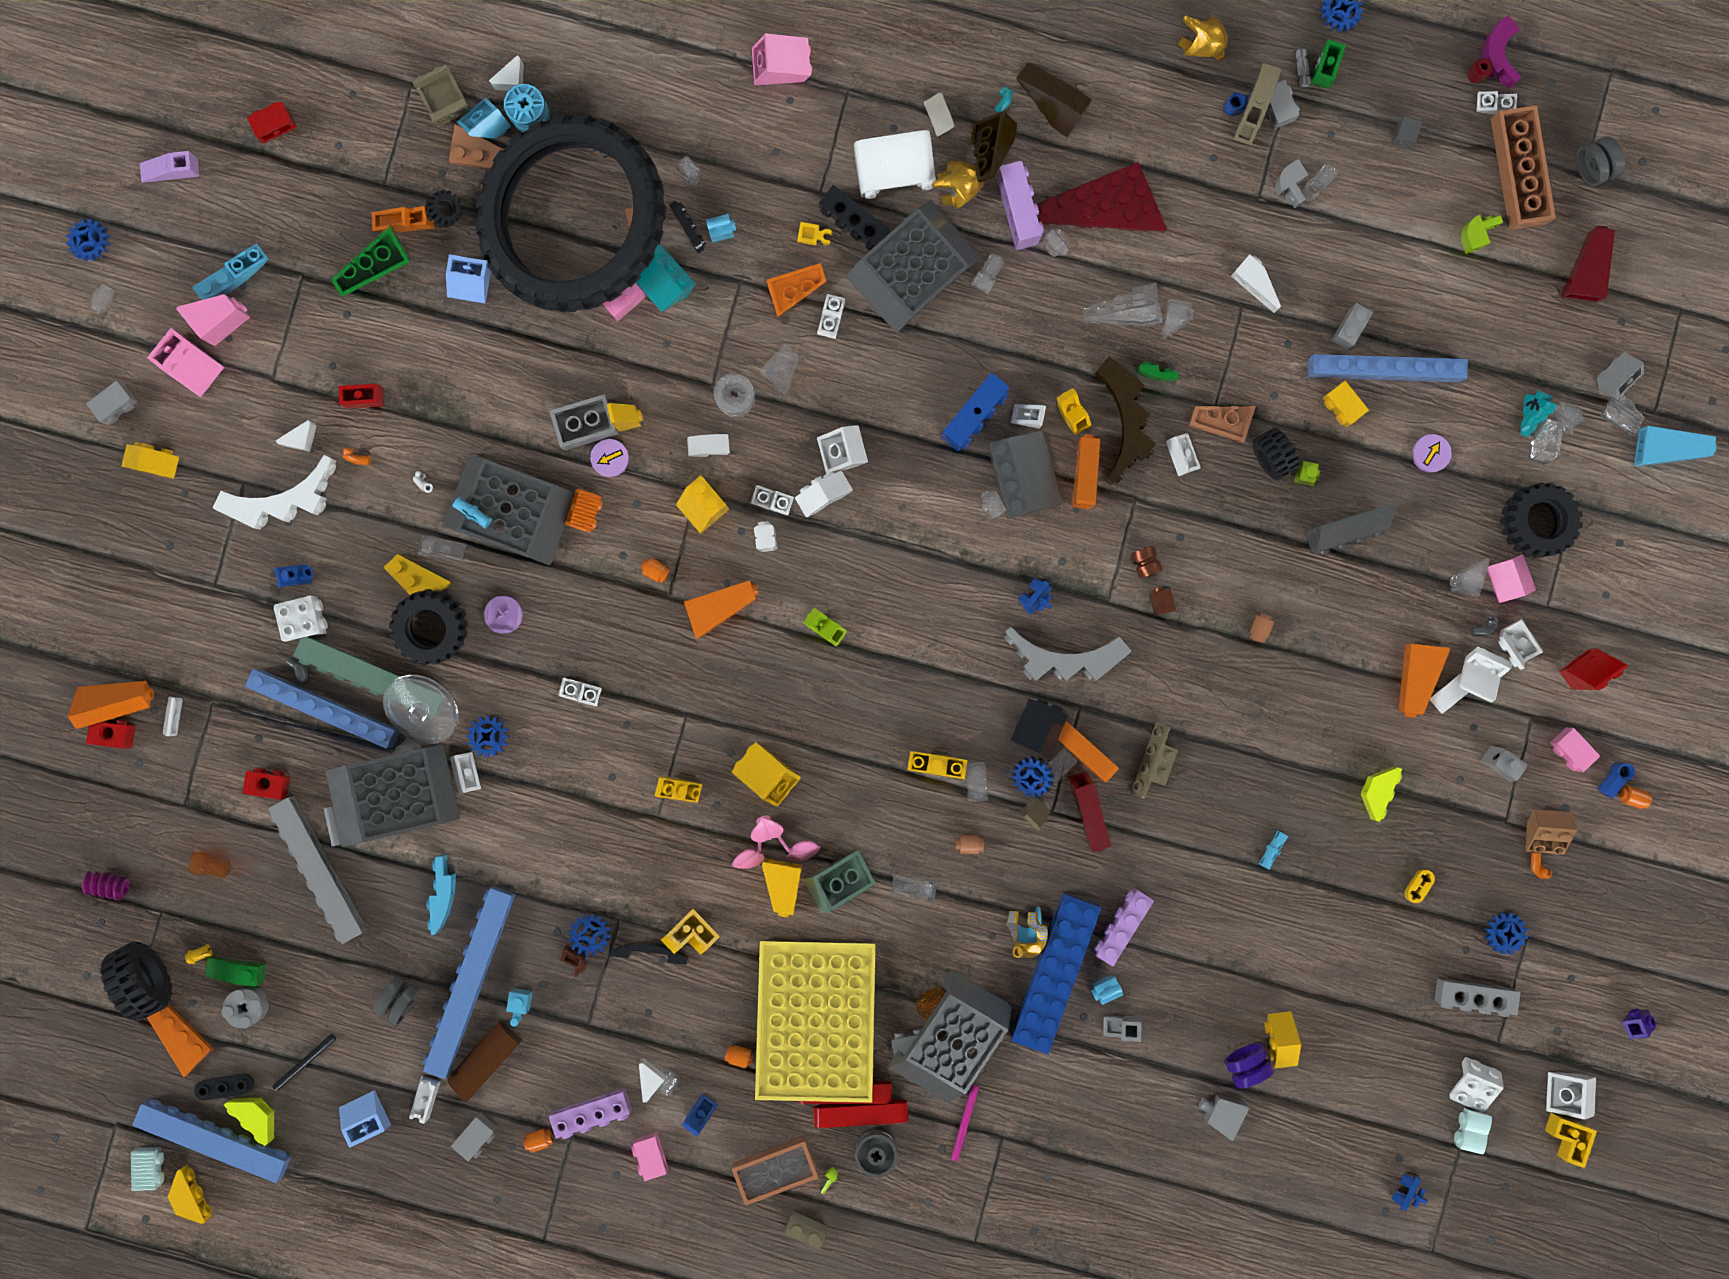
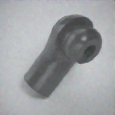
[1471,616,1498,636]
[286,657,309,685]

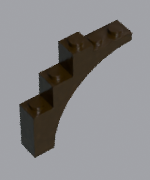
[1095,356,1156,486]

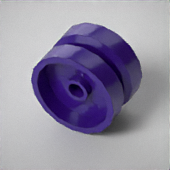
[1224,1043,1275,1088]

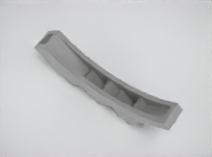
[1004,627,1132,681]

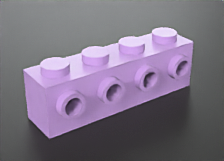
[1094,888,1154,966]
[549,1088,632,1139]

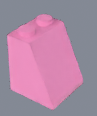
[752,33,812,85]
[176,294,250,346]

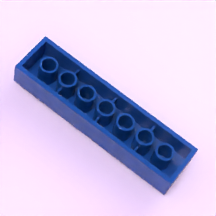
[1010,892,1101,1054]

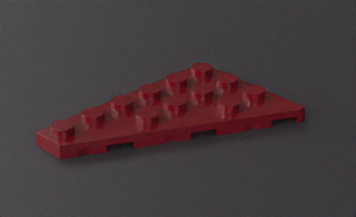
[1037,161,1167,233]

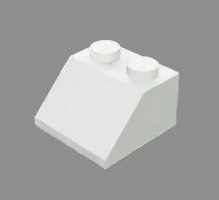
[817,425,868,474]
[1546,1072,1596,1119]

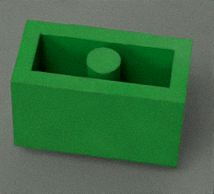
[1311,39,1346,89]

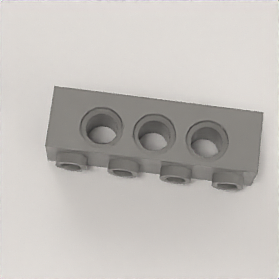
[1434,978,1521,1017]

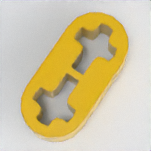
[1404,869,1435,903]

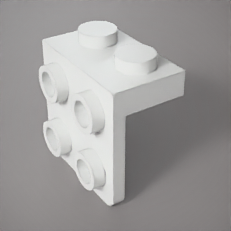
[274,596,328,642]
[1498,619,1543,670]
[1459,647,1512,702]
[1449,1057,1504,1112]

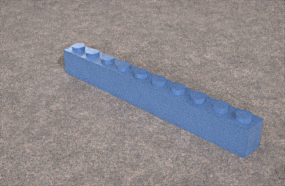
[423,886,516,1079]

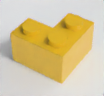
[121,442,179,479]
[661,909,720,955]
[1264,1011,1301,1068]
[1545,1113,1597,1168]

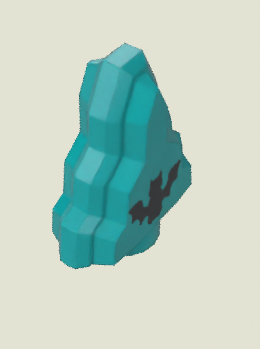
[1520,390,1558,437]

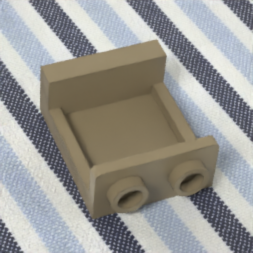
[413,65,470,128]

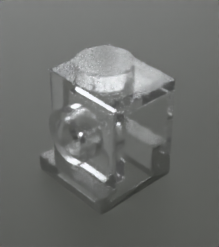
[980,490,1007,522]

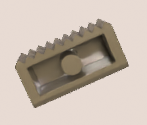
[784,1211,827,1250]

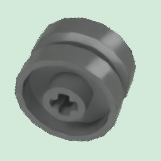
[1576,136,1625,187]
[372,976,420,1027]
[855,1128,898,1177]

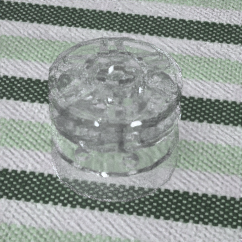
[713,373,756,419]

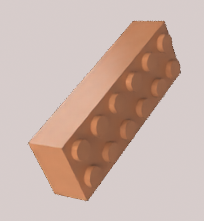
[1491,105,1556,230]

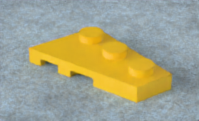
[383,554,452,595]

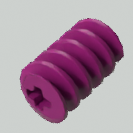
[82,870,130,901]

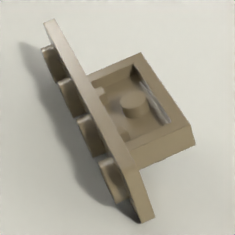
[1131,722,1178,799]

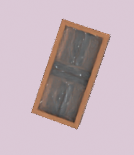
[732,1135,819,1206]

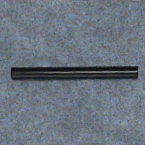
[272,1034,336,1091]

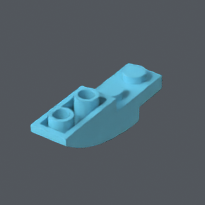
[192,243,269,300]
[426,855,456,935]

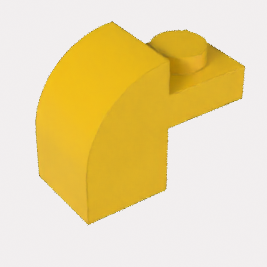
[1057,388,1091,435]

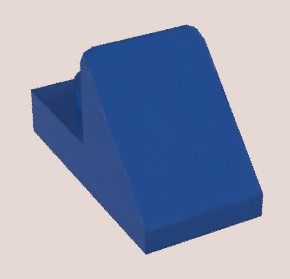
[681,1094,718,1137]

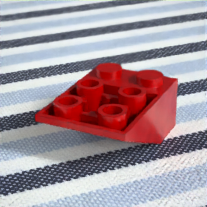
[1559,648,1628,691]

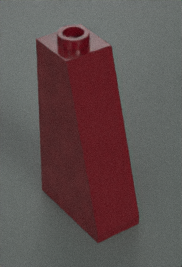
[1561,226,1615,302]
[1068,771,1111,852]

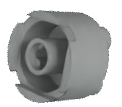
[222,986,269,1028]

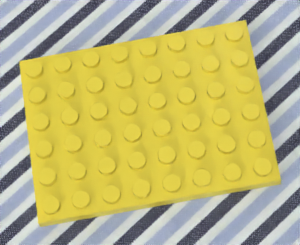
[755,941,875,1103]

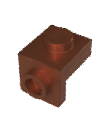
[560,944,588,978]

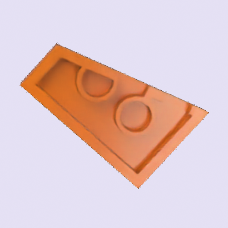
[766,263,827,317]

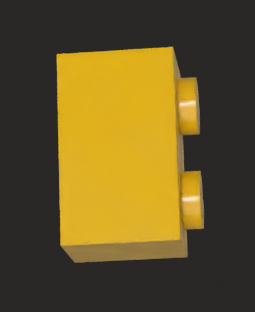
[1323,381,1369,427]

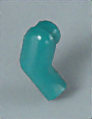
[994,86,1013,113]

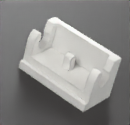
[409,1076,441,1124]

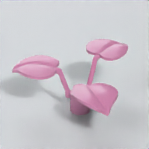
[732,816,820,869]

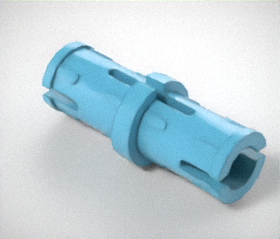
[453,497,492,529]
[1258,830,1288,870]

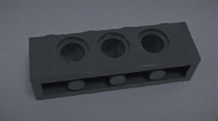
[819,185,892,251]

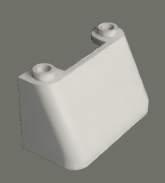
[854,130,936,199]

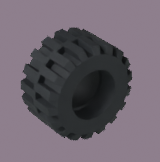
[1252,427,1299,481]

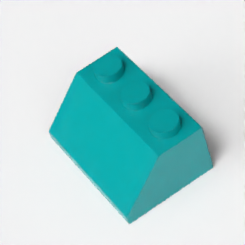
[636,244,696,312]

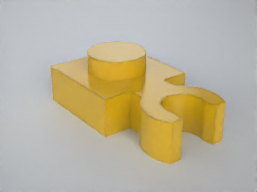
[797,222,832,246]

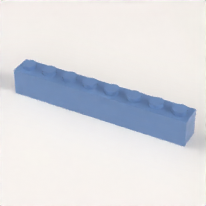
[1307,354,1468,382]
[245,669,400,748]
[132,1099,291,1183]

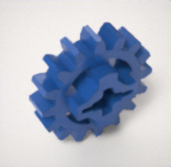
[1320,0,1363,33]
[66,219,111,262]
[466,716,510,757]
[1012,756,1054,798]
[1484,912,1529,955]
[568,914,611,957]

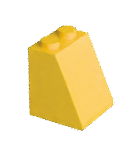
[676,475,730,534]
[732,742,801,807]
[762,858,802,917]

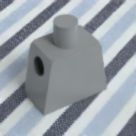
[1480,745,1528,782]
[1198,1094,1249,1141]

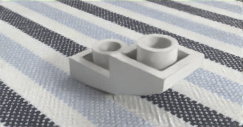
[1476,91,1517,114]
[817,294,846,339]
[687,434,730,457]
[750,485,794,515]
[1430,674,1469,714]
[558,677,602,707]

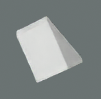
[489,55,524,91]
[1011,404,1046,429]
[276,420,316,452]
[639,1058,666,1103]

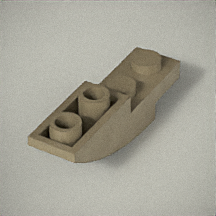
[1233,62,1282,145]

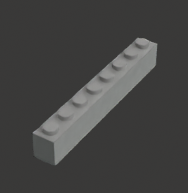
[268,796,368,944]

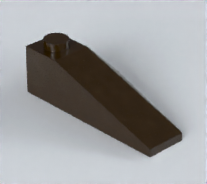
[1017,63,1092,138]
[971,111,1017,183]

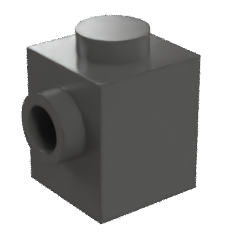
[1391,116,1422,149]

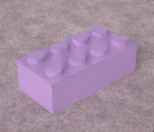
[996,161,1044,250]

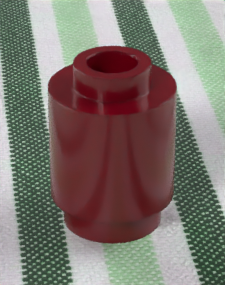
[1467,58,1493,83]

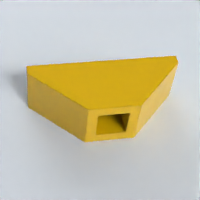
[907,751,968,779]
[655,775,702,803]
[168,1164,212,1224]

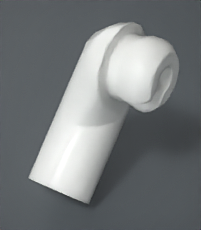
[413,471,433,493]

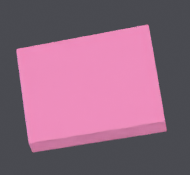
[1486,554,1536,603]

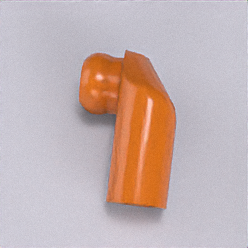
[342,448,371,465]
[1531,852,1552,879]

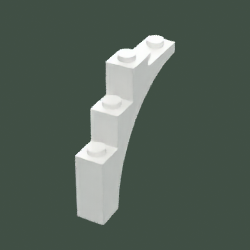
[213,455,336,530]

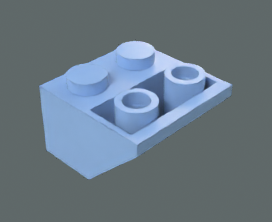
[446,254,491,304]
[339,1090,391,1148]

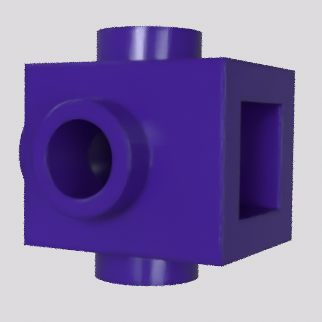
[1622,1008,1656,1039]

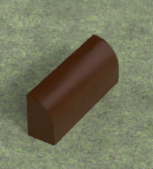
[447,1020,522,1103]

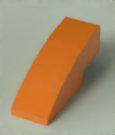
[372,206,435,232]

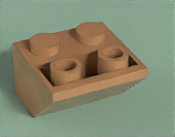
[1525,809,1577,855]

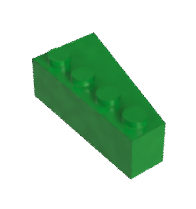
[331,224,411,297]

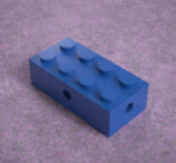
[941,372,1009,452]

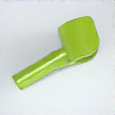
[821,1167,838,1194]

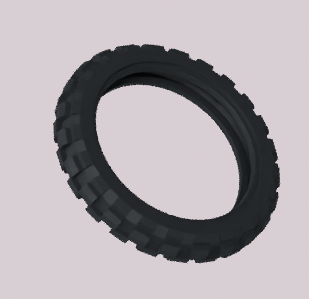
[475,114,666,312]

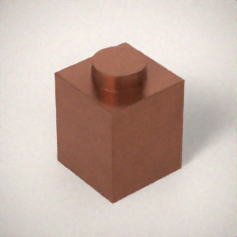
[1149,586,1176,616]

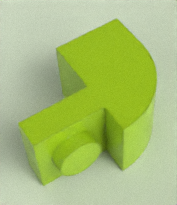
[1461,215,1503,254]
[803,608,847,647]

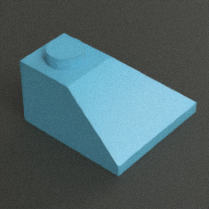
[457,98,511,139]

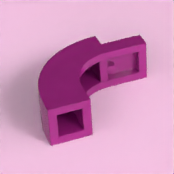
[1482,15,1521,89]

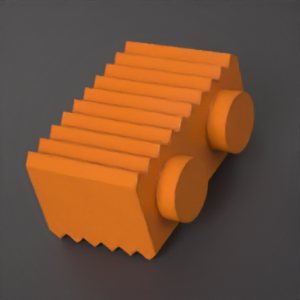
[565,489,603,533]

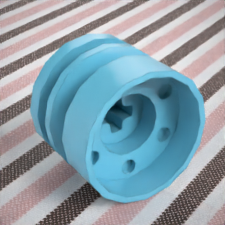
[504,84,550,132]

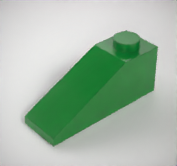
[205,957,266,987]

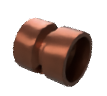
[1130,545,1163,579]

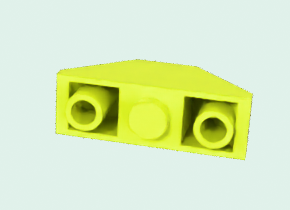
[1361,767,1402,822]
[224,1098,274,1146]

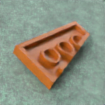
[147,1005,213,1077]

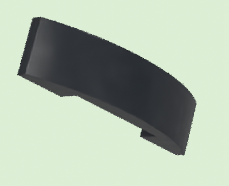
[609,942,689,965]

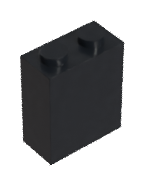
[1011,698,1069,758]

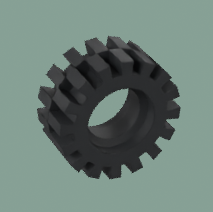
[425,190,463,228]

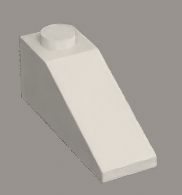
[1231,255,1281,313]

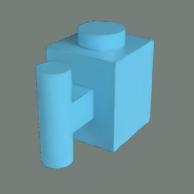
[706,214,736,243]
[1091,974,1123,1005]
[506,988,533,1026]

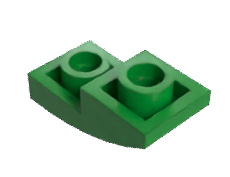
[1136,362,1179,382]

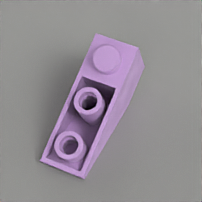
[140,151,199,183]

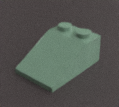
[804,850,876,913]

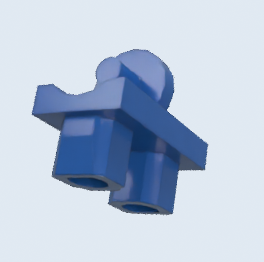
[274,564,313,587]
[1018,578,1052,615]
[1392,1173,1428,1212]

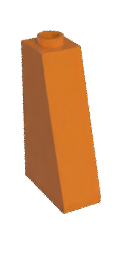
[1071,434,1100,509]
[684,580,759,639]
[1398,644,1450,718]
[68,681,154,729]
[1057,721,1119,783]

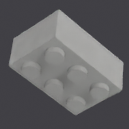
[549,394,619,451]

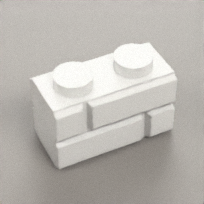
[754,521,778,552]

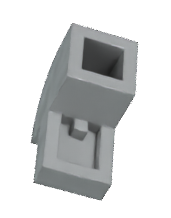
[1275,159,1308,208]
[1103,1015,1142,1042]

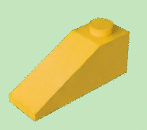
[607,403,643,432]

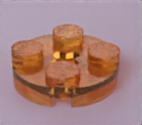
[916,988,946,1021]

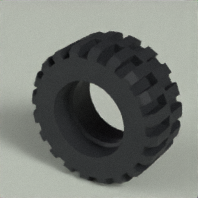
[1500,483,1583,558]
[389,589,468,665]
[100,942,173,1021]

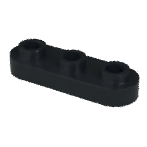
[669,200,706,254]
[194,1073,254,1101]

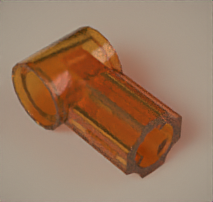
[188,852,231,878]

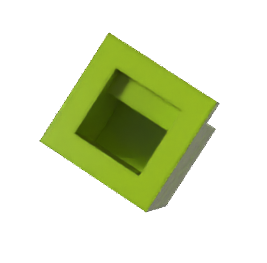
[1294,461,1320,486]

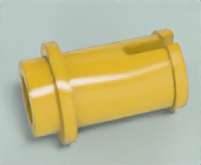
[185,944,213,965]

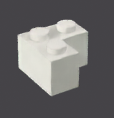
[795,471,853,518]

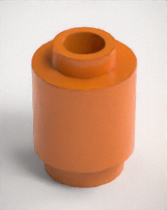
[640,557,670,584]
[1619,785,1652,809]
[724,1045,754,1069]
[523,1128,554,1153]

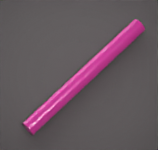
[951,1084,979,1162]

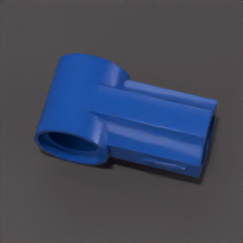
[1224,92,1250,116]
[1597,762,1635,799]

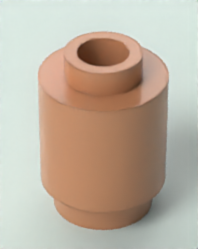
[1250,613,1274,643]
[956,834,984,855]

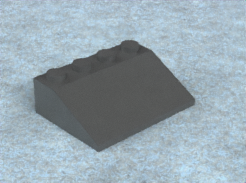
[987,431,1063,519]
[1305,502,1396,555]

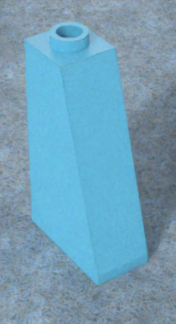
[1634,426,1717,467]

